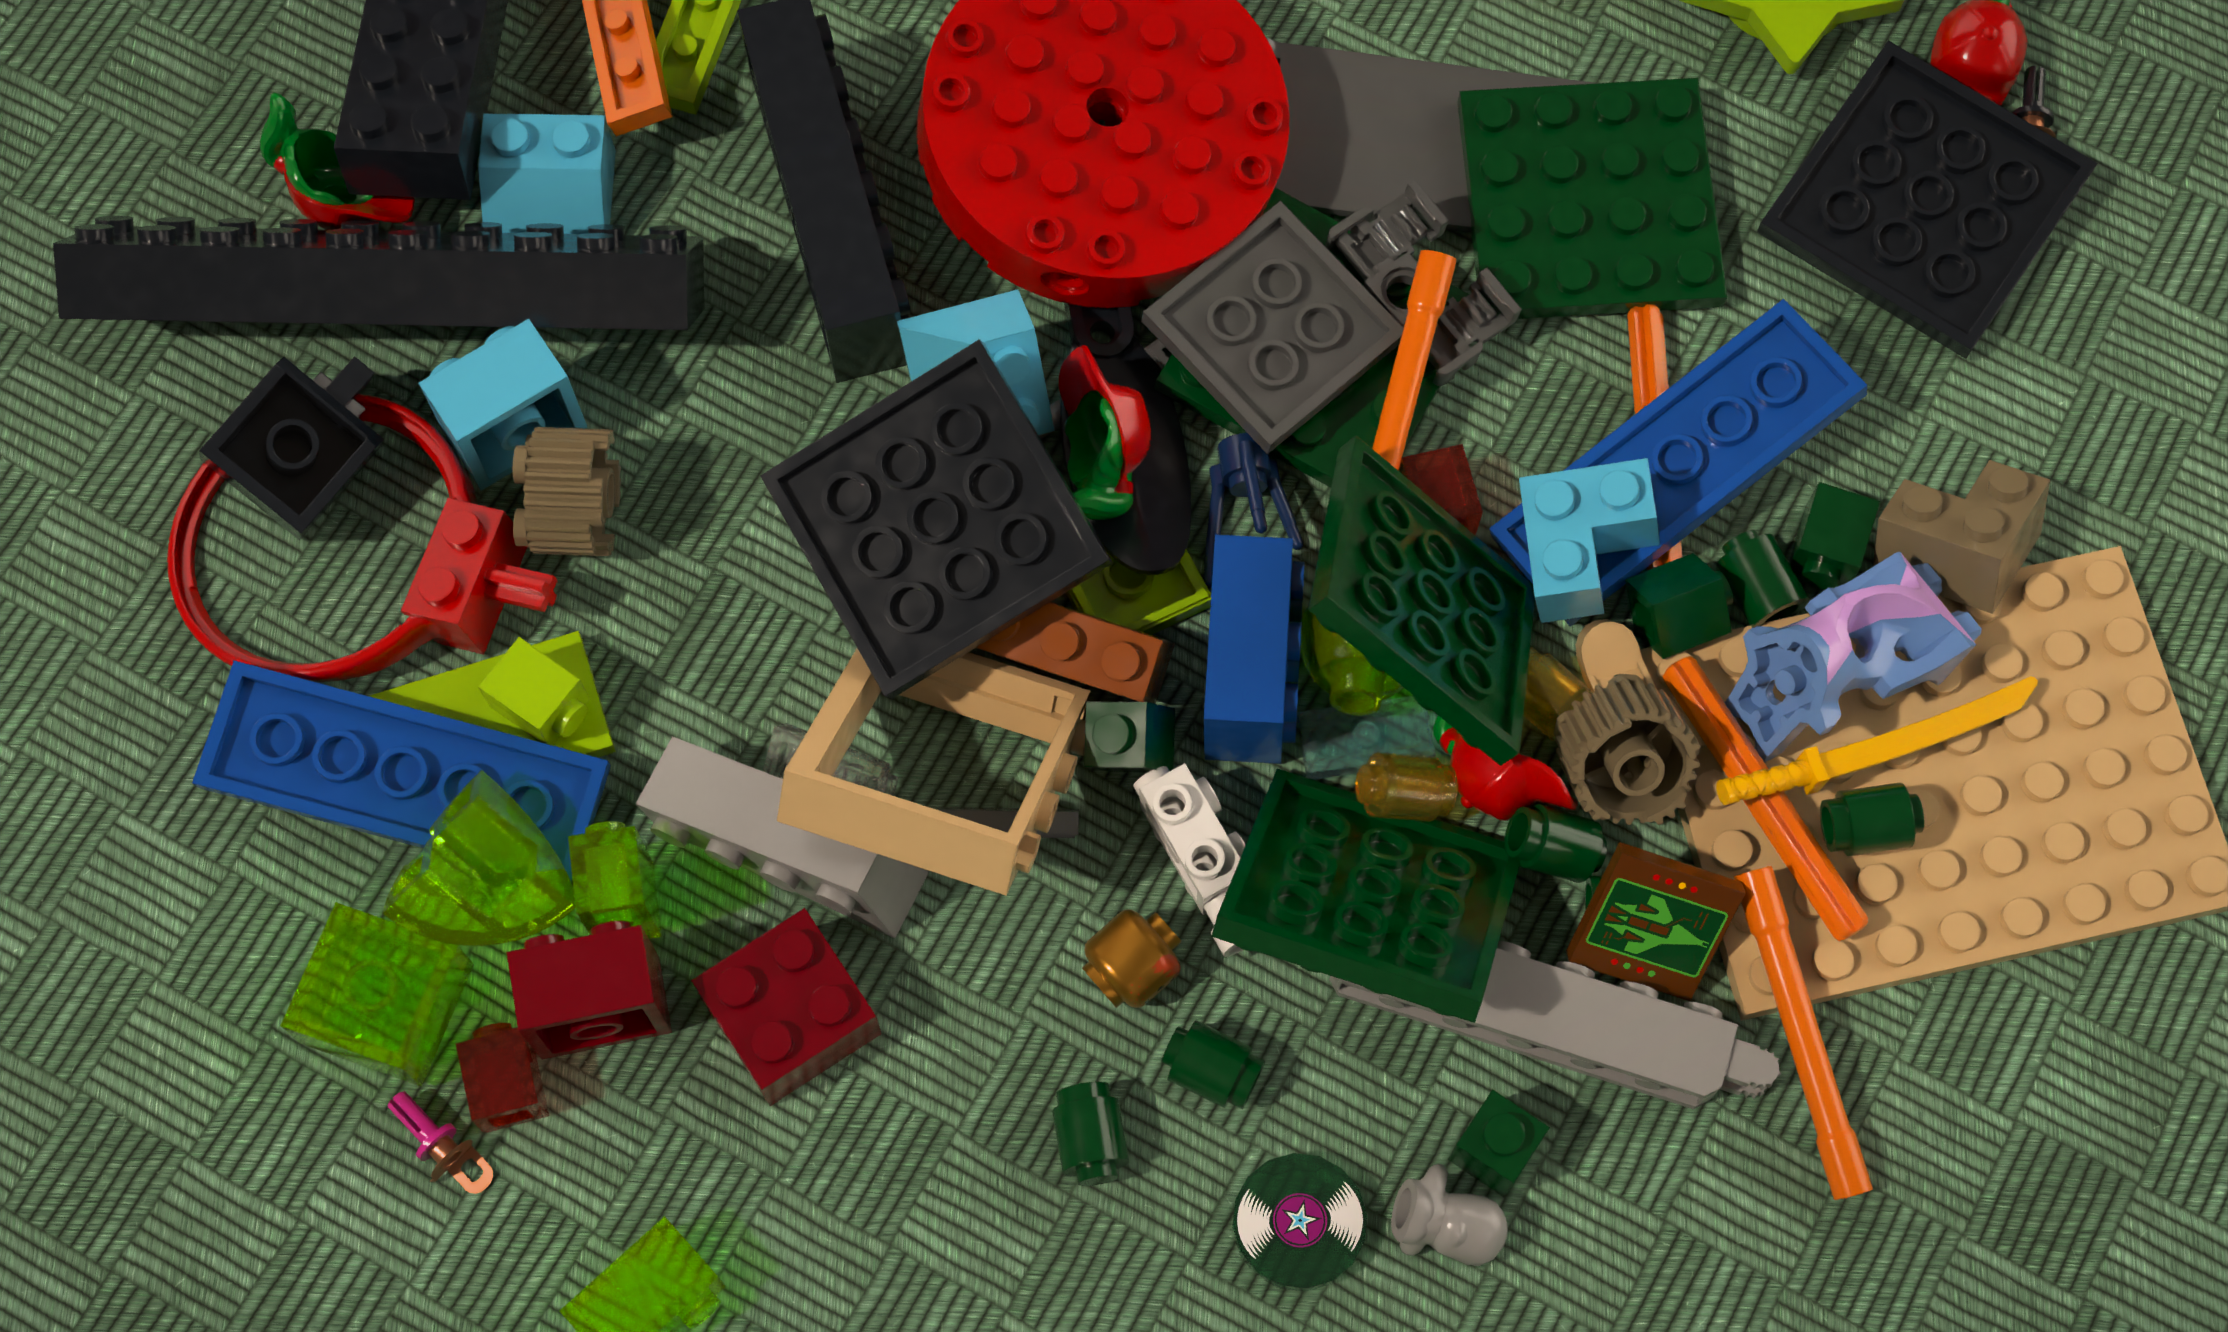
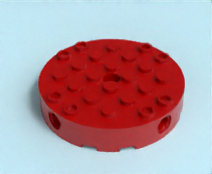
[917,0,1290,308]

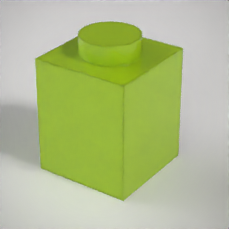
[478,637,590,746]

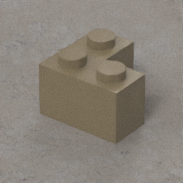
[1873,460,2050,614]

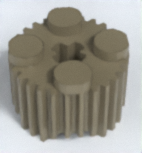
[512,427,621,556]
[1553,674,1701,825]

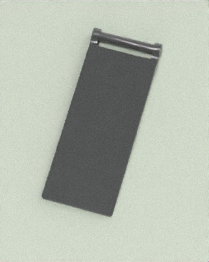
[1266,37,1595,233]

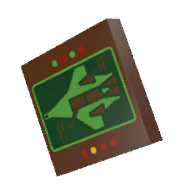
[1566,842,1746,1001]

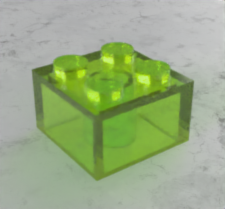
[280,902,474,1087]

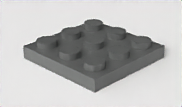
[1141,201,1403,454]

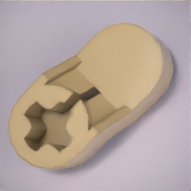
[1575,619,1655,694]

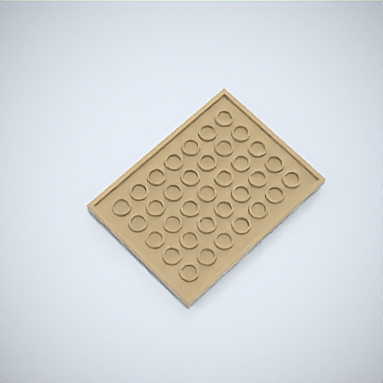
[1640,546,2228,1021]

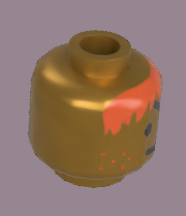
[1082,909,1181,1008]

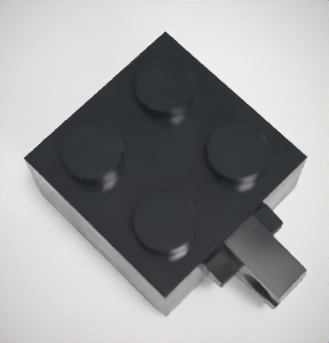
[199,356,384,540]

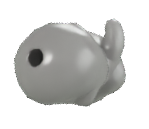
[1391,1163,1508,1266]

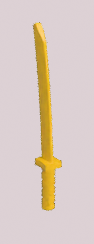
[1716,676,2038,805]

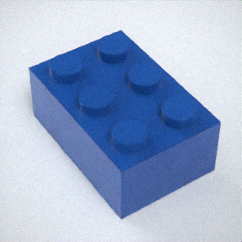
[1204,535,1305,764]

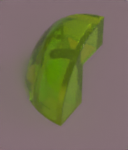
[382,770,576,946]

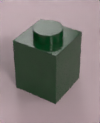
[1789,482,1880,590]
[1625,553,1733,659]
[1084,702,1175,773]
[1448,1089,1550,1197]

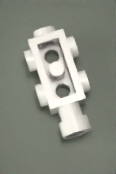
[1133,763,1246,957]

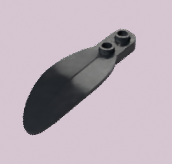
[1060,303,1191,575]

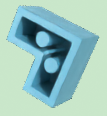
[1519,458,1660,623]

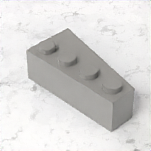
[636,736,930,939]

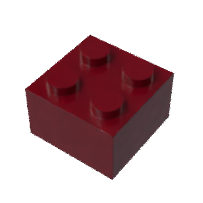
[691,908,882,1106]
[506,921,672,1060]

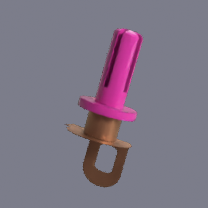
[388,1091,493,1194]

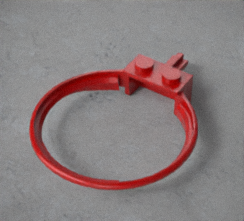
[167,394,557,682]

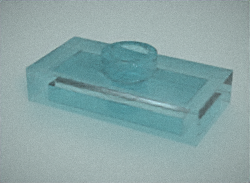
[1297,696,1436,780]

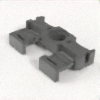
[1325,179,1522,386]

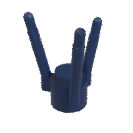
[1203,433,1304,589]

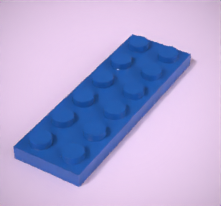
[1489,299,1867,627]
[192,661,611,888]

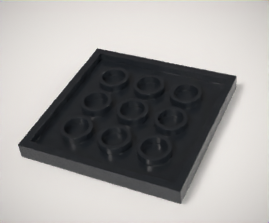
[1757,40,2098,359]
[760,339,1113,699]

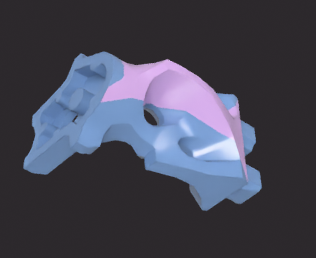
[1725,552,1982,762]

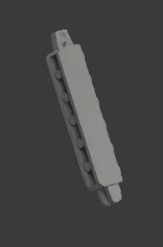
[1329,941,1781,1109]

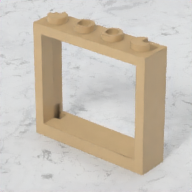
[777,648,1091,896]

